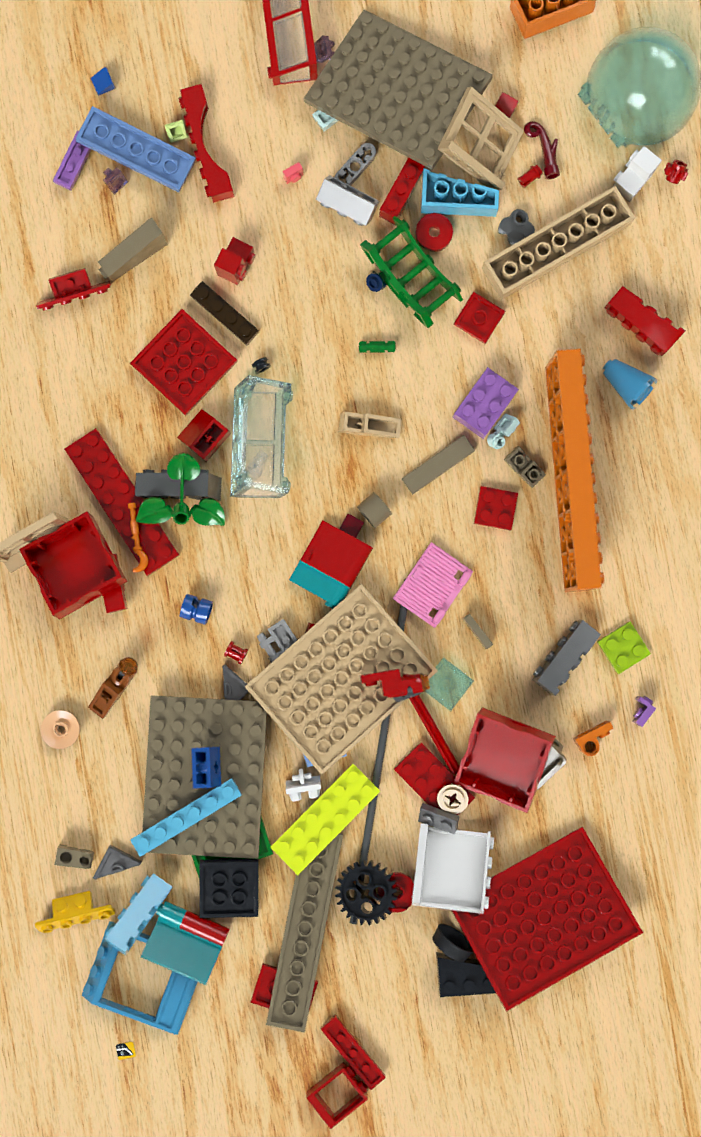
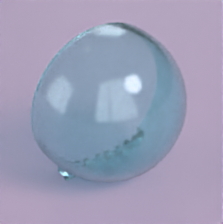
[578,27,701,148]

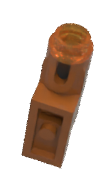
[88,657,138,719]

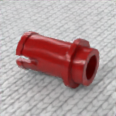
[517,165,543,188]

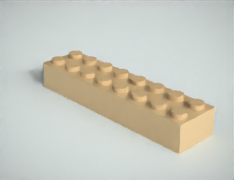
[482,186,635,300]

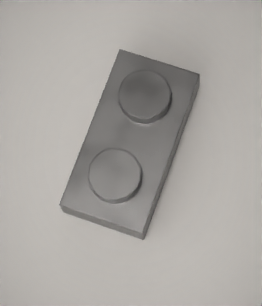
[418,803,459,835]

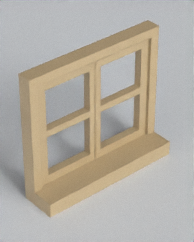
[438,87,524,190]
[0,512,70,573]

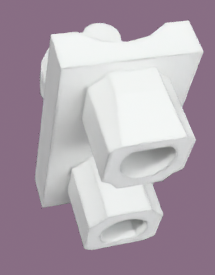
[286,768,321,802]

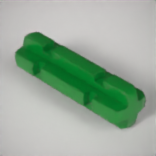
[359,341,396,353]

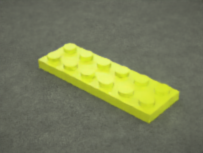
[270,764,380,875]

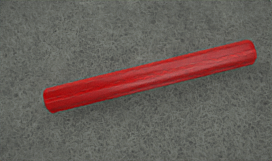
[409,695,459,775]

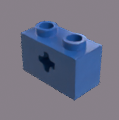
[192,747,221,788]

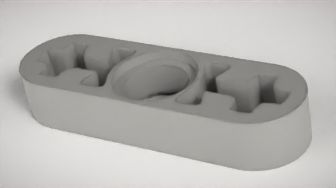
[334,143,376,186]

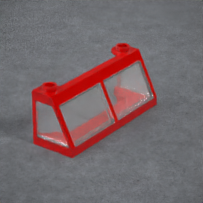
[262,0,318,86]

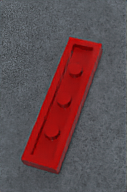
[320,1014,386,1090]

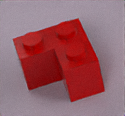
[214,237,256,285]

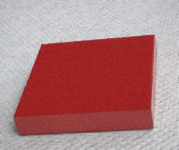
[453,292,506,344]

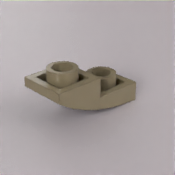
[504,446,546,488]

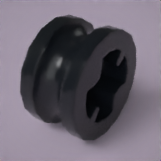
[252,357,271,374]

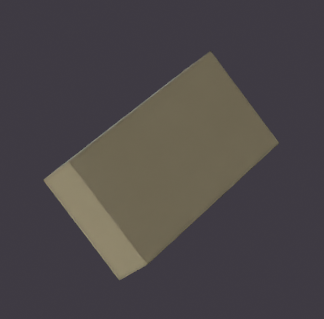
[462,614,493,649]

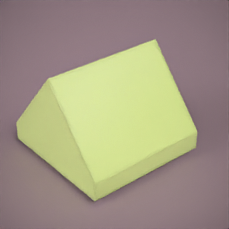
[165,119,188,143]

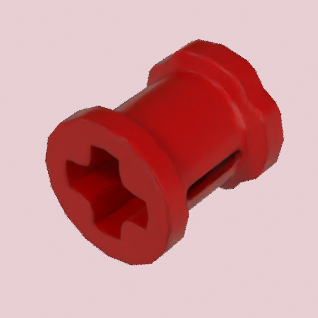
[224,641,248,665]

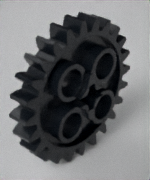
[335,860,399,926]

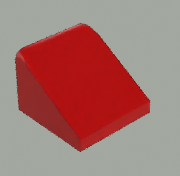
[495,92,519,118]

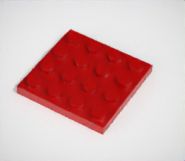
[130,309,238,416]

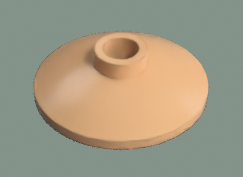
[41,710,80,749]

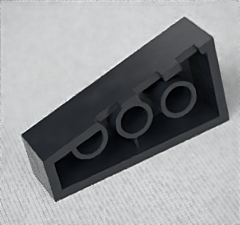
[436,952,496,997]

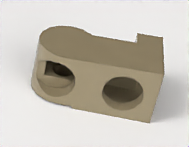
[55,844,94,869]

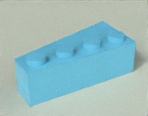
[421,168,499,217]
[105,873,172,956]

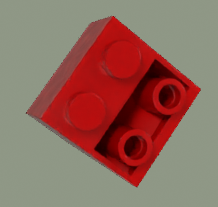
[177,409,231,462]

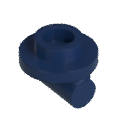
[366,271,387,292]

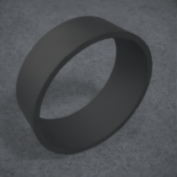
[432,923,473,962]

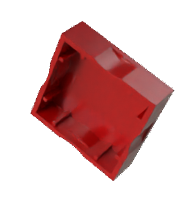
[19,511,128,620]
[454,707,556,813]

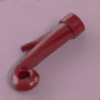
[524,121,560,180]

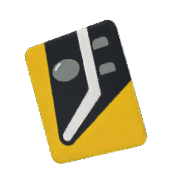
[116,1042,136,1060]

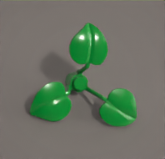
[136,453,225,526]

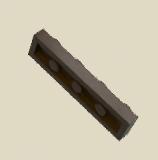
[190,281,259,346]

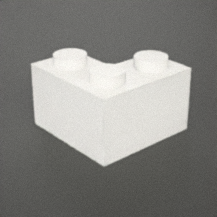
[613,146,662,202]

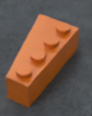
[510,0,596,39]

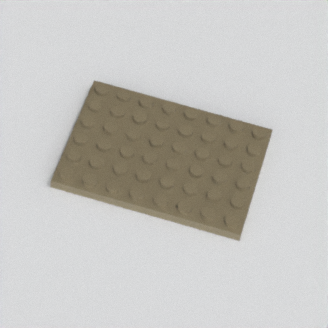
[304,10,492,170]
[142,695,267,859]

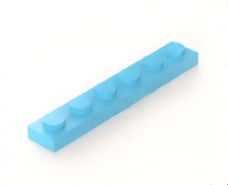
[130,778,242,857]

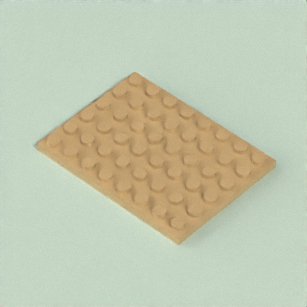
[245,584,438,775]

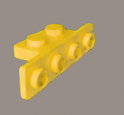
[35,891,115,933]

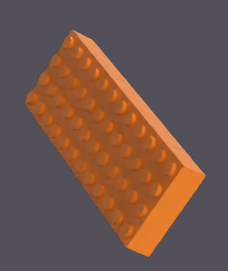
[545,349,604,593]

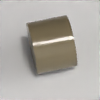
[357,492,392,528]

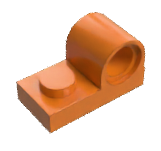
[573,720,614,756]

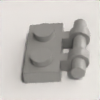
[257,619,297,663]

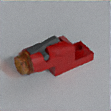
[359,669,430,702]

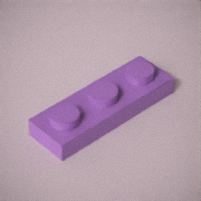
[53,130,92,191]

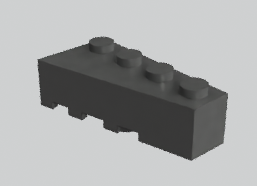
[135,469,222,501]
[532,620,601,696]

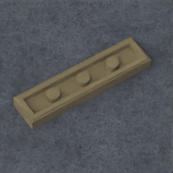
[402,435,475,495]

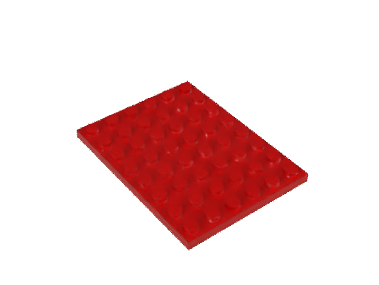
[451,827,643,1012]

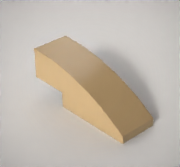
[338,412,401,438]

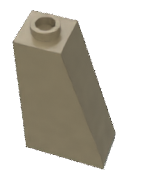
[98,218,168,282]

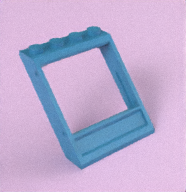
[82,921,197,1035]

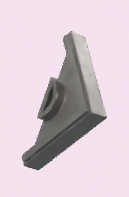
[222,665,248,700]
[93,845,142,880]

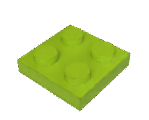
[597,621,651,674]

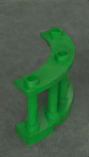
[360,216,463,328]

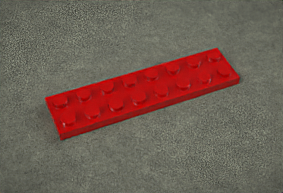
[64,428,180,576]

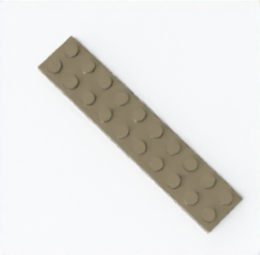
[266,834,343,1033]

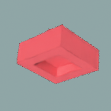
[283,162,303,184]

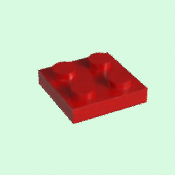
[473,486,518,531]

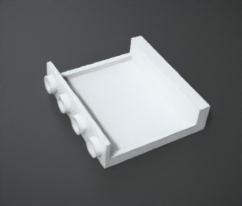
[412,824,494,914]

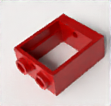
[306,1062,368,1130]

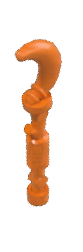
[128,503,148,573]

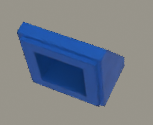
[91,67,115,96]

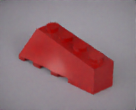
[604,286,686,356]

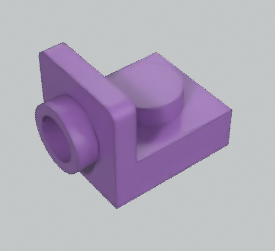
[633,696,656,727]

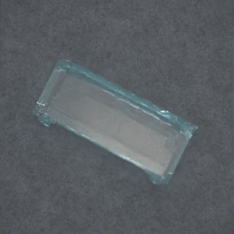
[230,375,293,498]

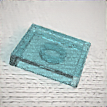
[422,657,474,711]

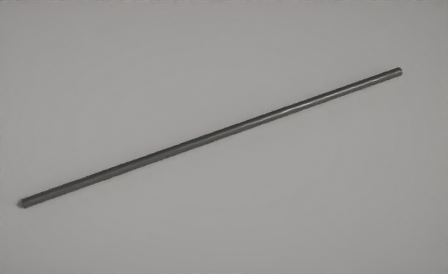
[350,579,407,924]

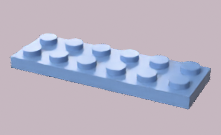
[76,106,196,193]

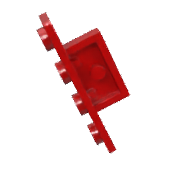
[36,268,111,311]

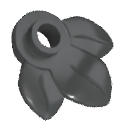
[498,209,535,246]

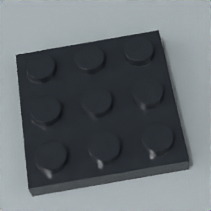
[199,859,259,918]

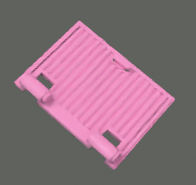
[393,542,473,628]

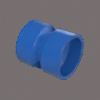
[180,594,213,625]

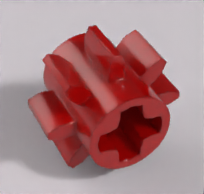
[664,160,689,184]

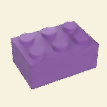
[452,367,519,439]

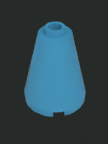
[603,359,657,410]

